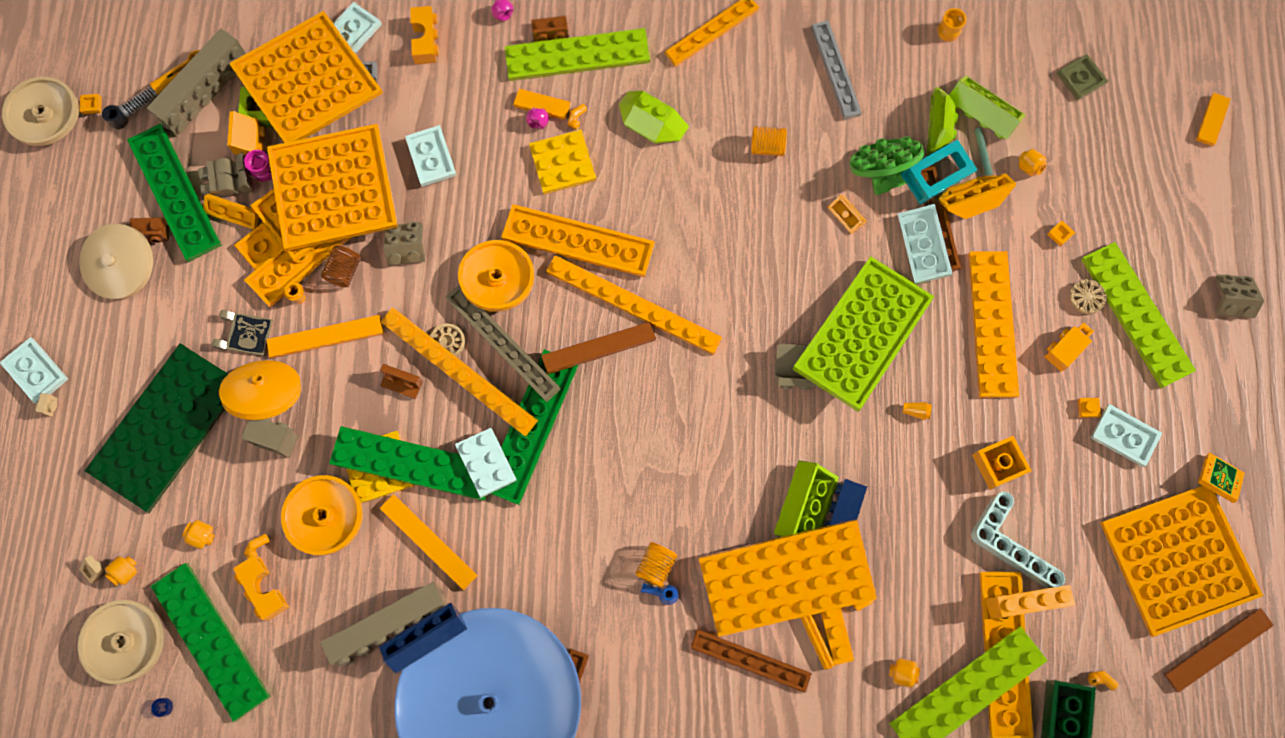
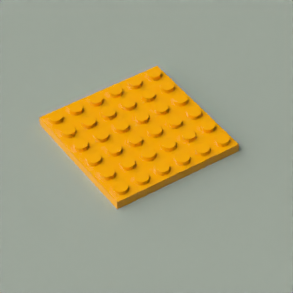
[229,11,383,143]
[267,124,398,251]
[1100,486,1263,637]

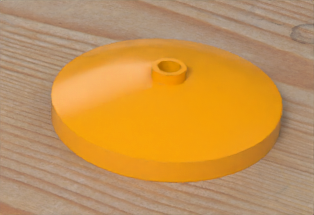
[458,240,534,312]
[219,360,301,420]
[281,475,363,556]

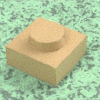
[35,393,58,417]
[79,555,103,584]

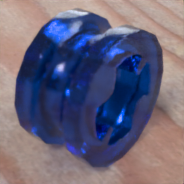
[151,698,173,717]

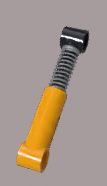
[102,50,200,130]

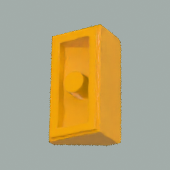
[827,194,867,234]

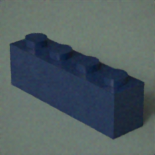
[823,479,868,527]
[379,602,468,674]

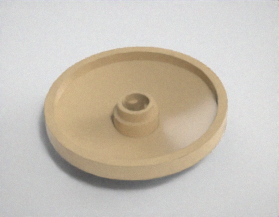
[2,76,79,146]
[79,224,153,299]
[78,600,164,684]

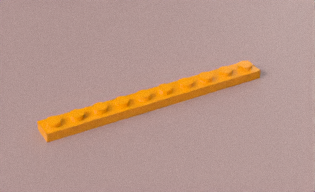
[546,255,722,355]
[381,307,538,436]

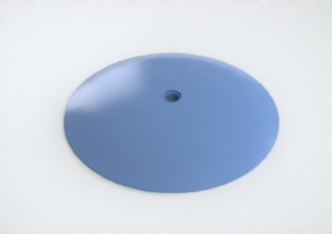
[395,608,581,738]

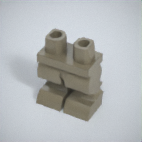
[199,153,253,198]

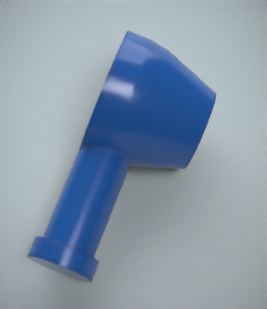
[641,583,679,605]

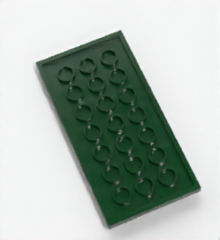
[84,343,228,513]

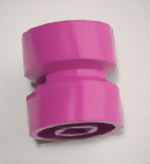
[244,150,272,182]

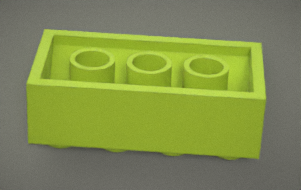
[949,75,1026,139]
[774,460,839,537]

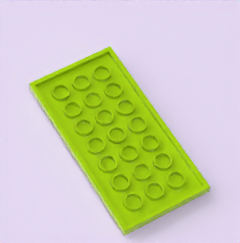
[793,256,935,412]

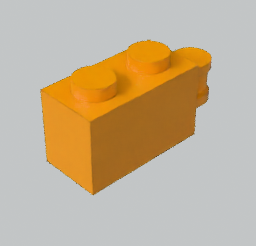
[1044,322,1094,372]

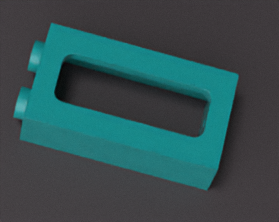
[900,139,977,205]

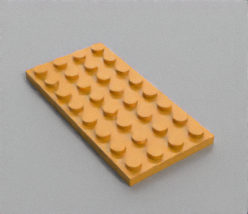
[699,519,877,637]

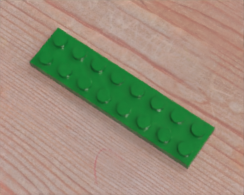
[127,123,222,262]
[490,349,579,506]
[329,426,486,502]
[150,563,271,722]

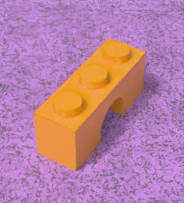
[410,6,439,64]
[233,555,289,621]

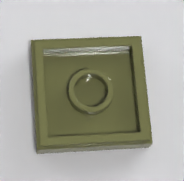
[1056,54,1108,101]

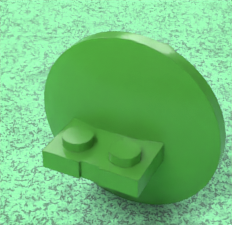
[849,136,924,196]

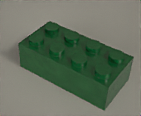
[1041,680,1096,738]

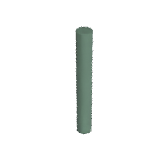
[974,127,993,176]

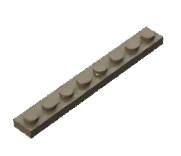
[445,285,560,402]

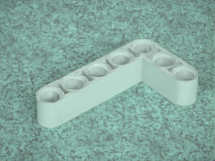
[971,492,1065,588]

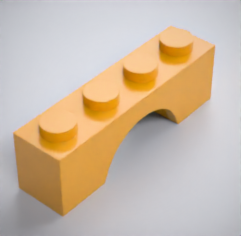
[986,585,1075,619]

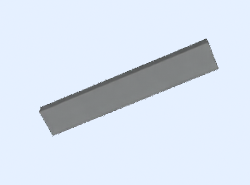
[811,20,862,120]

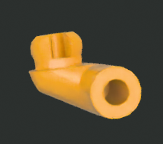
[568,104,587,130]
[244,533,270,559]
[1087,671,1119,691]

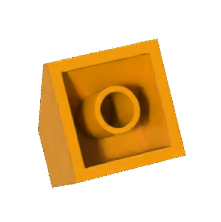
[227,111,266,156]

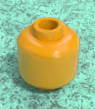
[1018,149,1047,176]
[182,520,215,550]
[104,556,137,586]
[889,658,920,688]

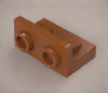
[531,16,569,42]
[129,217,169,243]
[380,364,423,399]

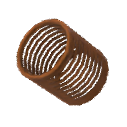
[321,245,361,288]

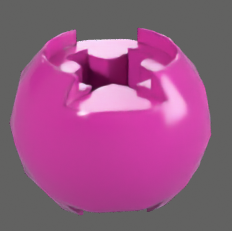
[491,0,513,21]
[526,107,549,130]

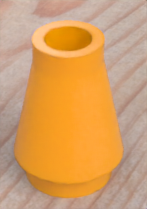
[284,282,306,304]
[902,402,932,421]

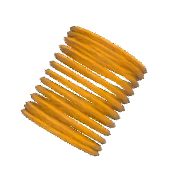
[751,126,787,157]
[635,542,678,588]

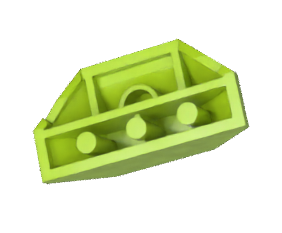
[926,87,958,157]
[619,91,689,143]

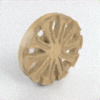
[1069,279,1106,314]
[430,324,465,356]

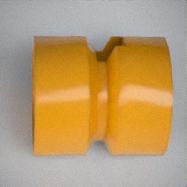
[937,8,967,42]

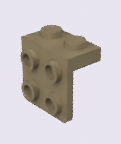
[383,222,426,266]
[1215,274,1264,318]
[774,344,817,390]

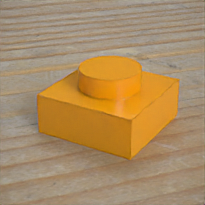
[80,94,102,115]
[1047,220,1075,247]
[1077,398,1101,418]

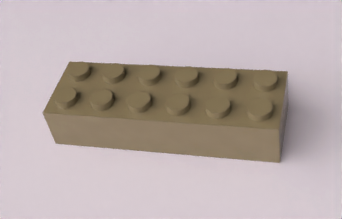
[147,28,246,136]
[320,582,449,667]

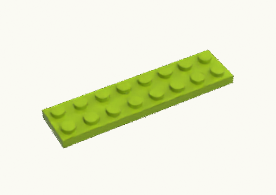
[504,28,650,81]
[1081,242,1196,389]
[889,626,1048,738]

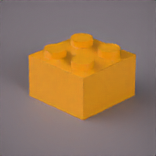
[972,436,1032,490]

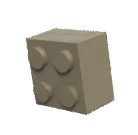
[241,418,298,458]

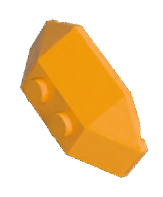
[939,174,1016,219]

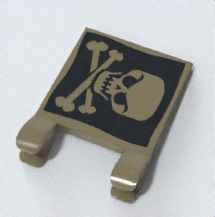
[212,310,273,356]

